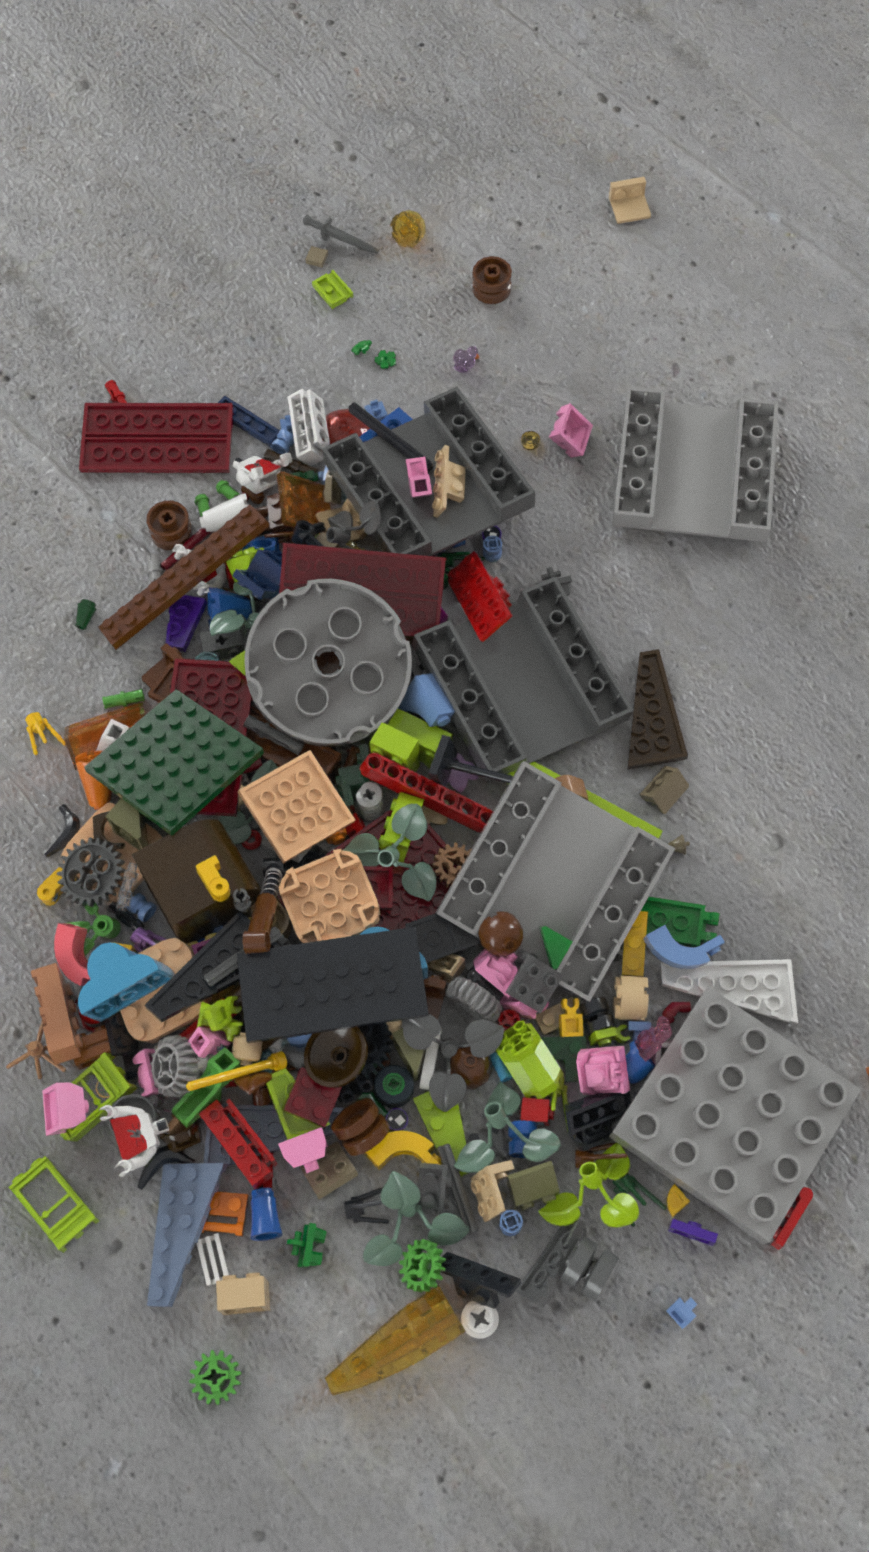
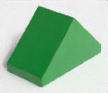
[539,925,573,969]

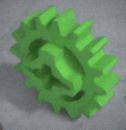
[399,1239,446,1293]
[189,1350,242,1405]

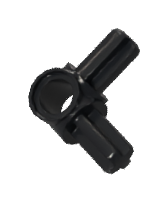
[291,520,326,546]
[465,967,504,1001]

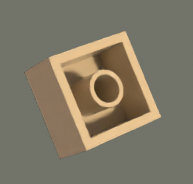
[216,1273,270,1315]

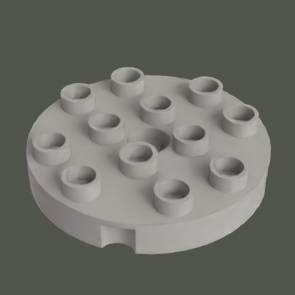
[245,579,412,747]

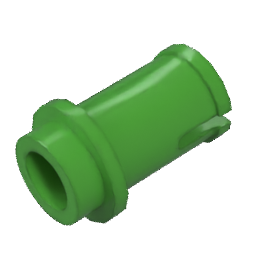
[216,480,240,500]
[194,494,210,517]

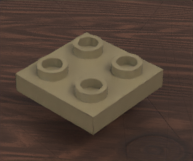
[299,1141,358,1200]

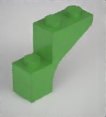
[172,1047,240,1128]

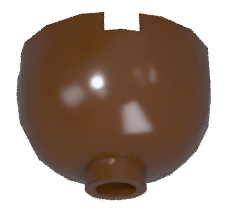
[478,911,523,957]
[450,1046,492,1090]

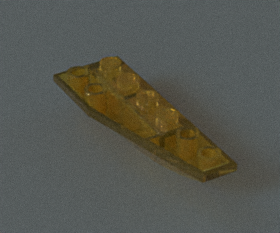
[325,1285,466,1396]

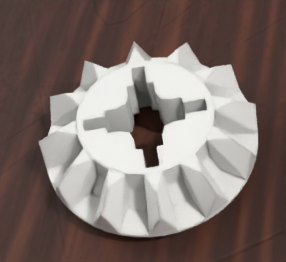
[461,1301,499,1339]

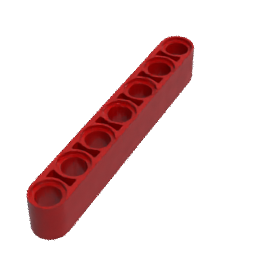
[360,753,493,833]

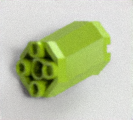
[496,1021,564,1099]

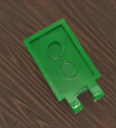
[641,897,720,947]

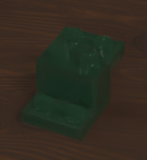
[335,744,375,814]

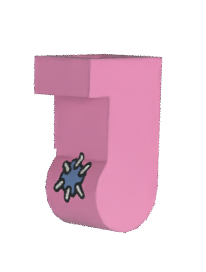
[188,1026,232,1058]

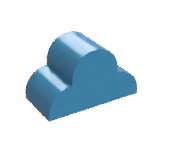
[78,942,175,1022]

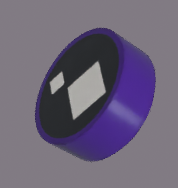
[482,526,502,541]
[386,1108,408,1131]

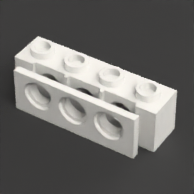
[288,389,330,467]

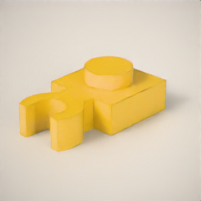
[559,998,583,1037]

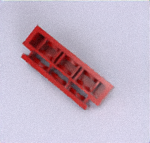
[199,1099,278,1189]

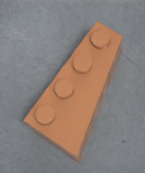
[31,963,83,1065]

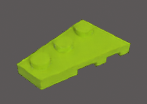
[266,1068,330,1140]

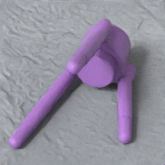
[130,927,167,953]

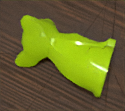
[197,1001,243,1042]

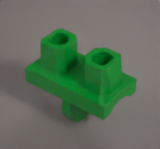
[286,1223,326,1268]

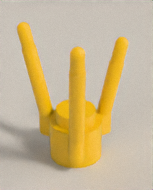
[25,712,66,755]

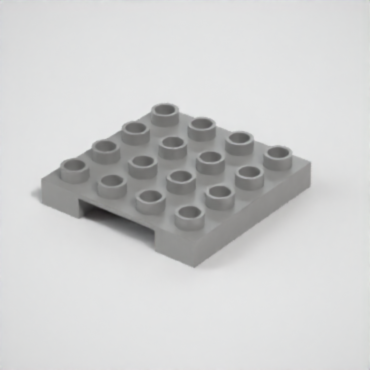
[612,387,778,542]
[436,761,675,1002]
[609,987,861,1245]

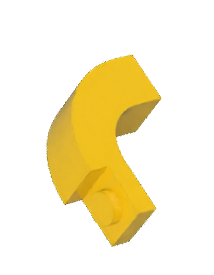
[364,1131,442,1171]

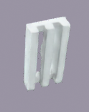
[197,1233,229,1286]

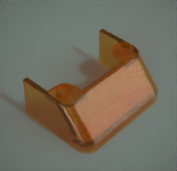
[64,703,146,770]

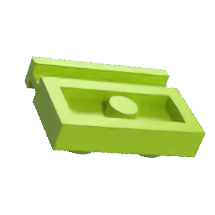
[312,270,354,309]

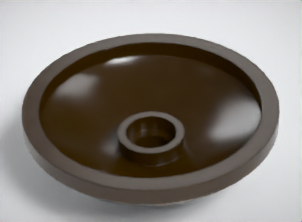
[304,1027,368,1088]

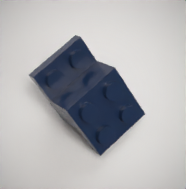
[233,550,282,600]

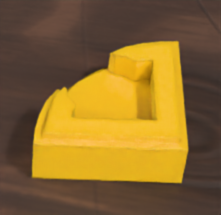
[666,1184,690,1218]

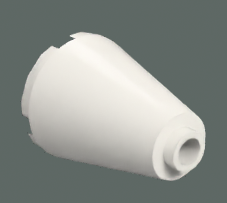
[199,494,248,532]

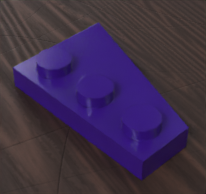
[166,595,207,652]

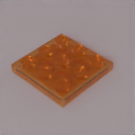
[277,471,331,533]

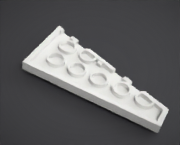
[660,959,798,1025]

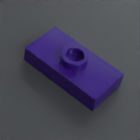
[668,1219,718,1246]

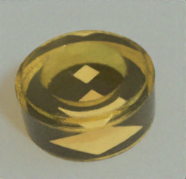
[521,431,540,450]

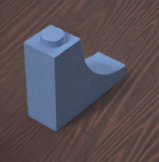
[392,673,455,727]

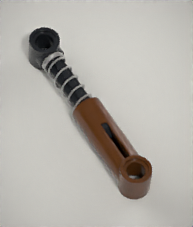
[243,857,289,954]

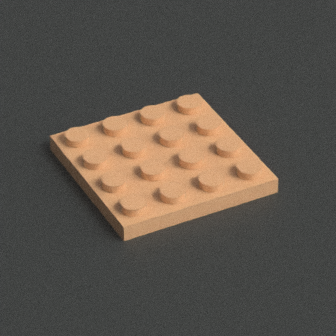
[238,750,355,864]

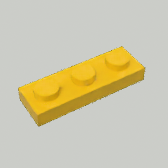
[622,911,648,977]

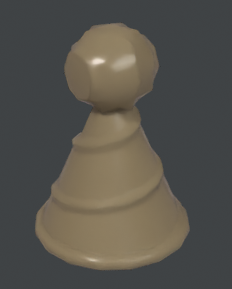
[668,834,690,855]

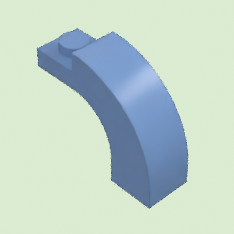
[643,925,725,969]

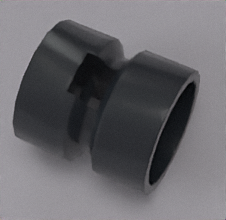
[579,997,616,1036]

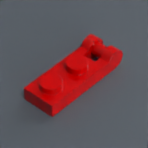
[771,1187,813,1250]

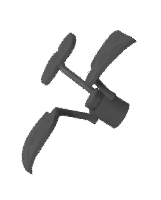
[326,501,381,549]
[402,1014,504,1112]

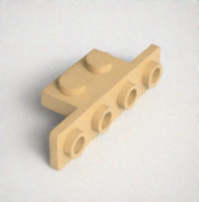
[432,445,466,518]

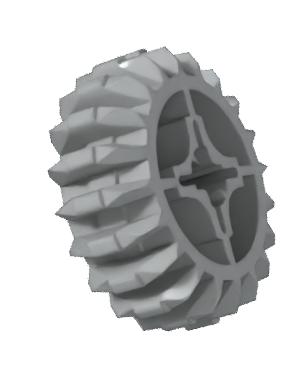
[445,977,502,1023]
[150,1035,200,1097]

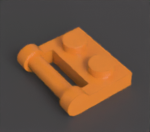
[201,1192,249,1237]

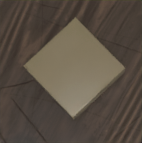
[305,246,328,268]

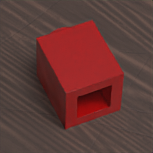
[521,1098,555,1126]

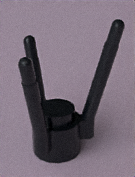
[344,1187,389,1224]

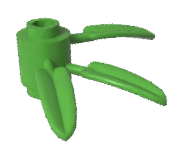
[68,887,121,956]

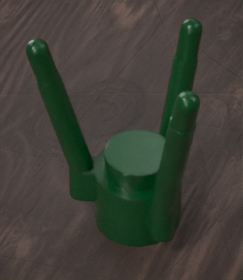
[437,551,485,573]
[612,1173,667,1227]

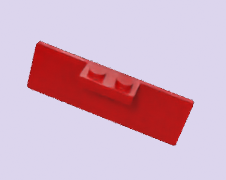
[447,551,513,642]

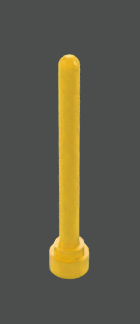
[186,1051,287,1091]

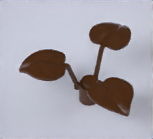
[234,1063,296,1106]

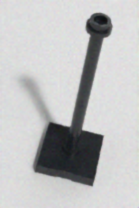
[428,735,564,787]

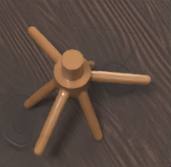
[6,1021,66,1079]

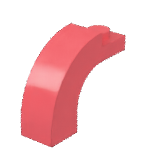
[54,923,90,986]

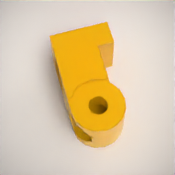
[196,855,230,902]
[37,867,77,906]

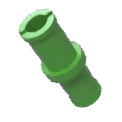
[102,689,145,709]

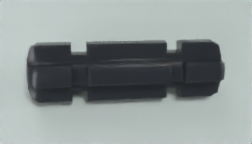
[107,902,145,931]

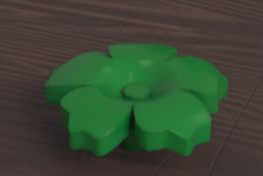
[351,340,372,355]
[374,350,396,369]

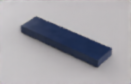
[218,396,280,448]

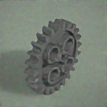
[57,837,126,907]

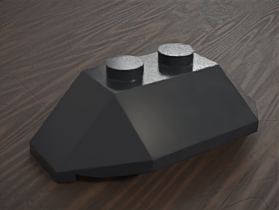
[564,1091,631,1151]

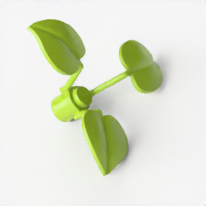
[538,1143,639,1228]

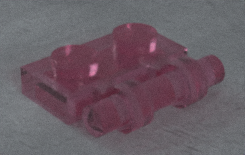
[636,1016,672,1062]

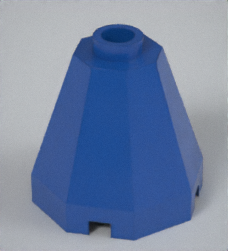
[207,588,253,629]

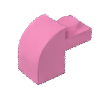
[406,457,432,498]

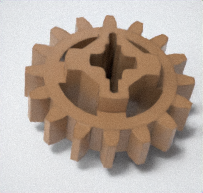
[432,843,472,888]

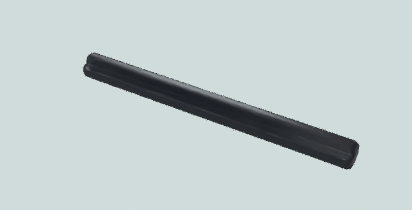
[348,402,434,472]

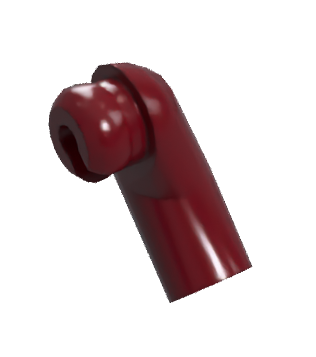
[662,1002,691,1024]

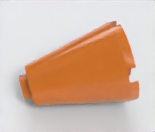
[75,750,112,810]

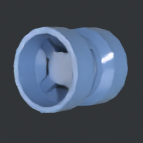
[271,429,294,454]
[483,535,502,562]
[127,893,157,922]
[499,1210,523,1237]

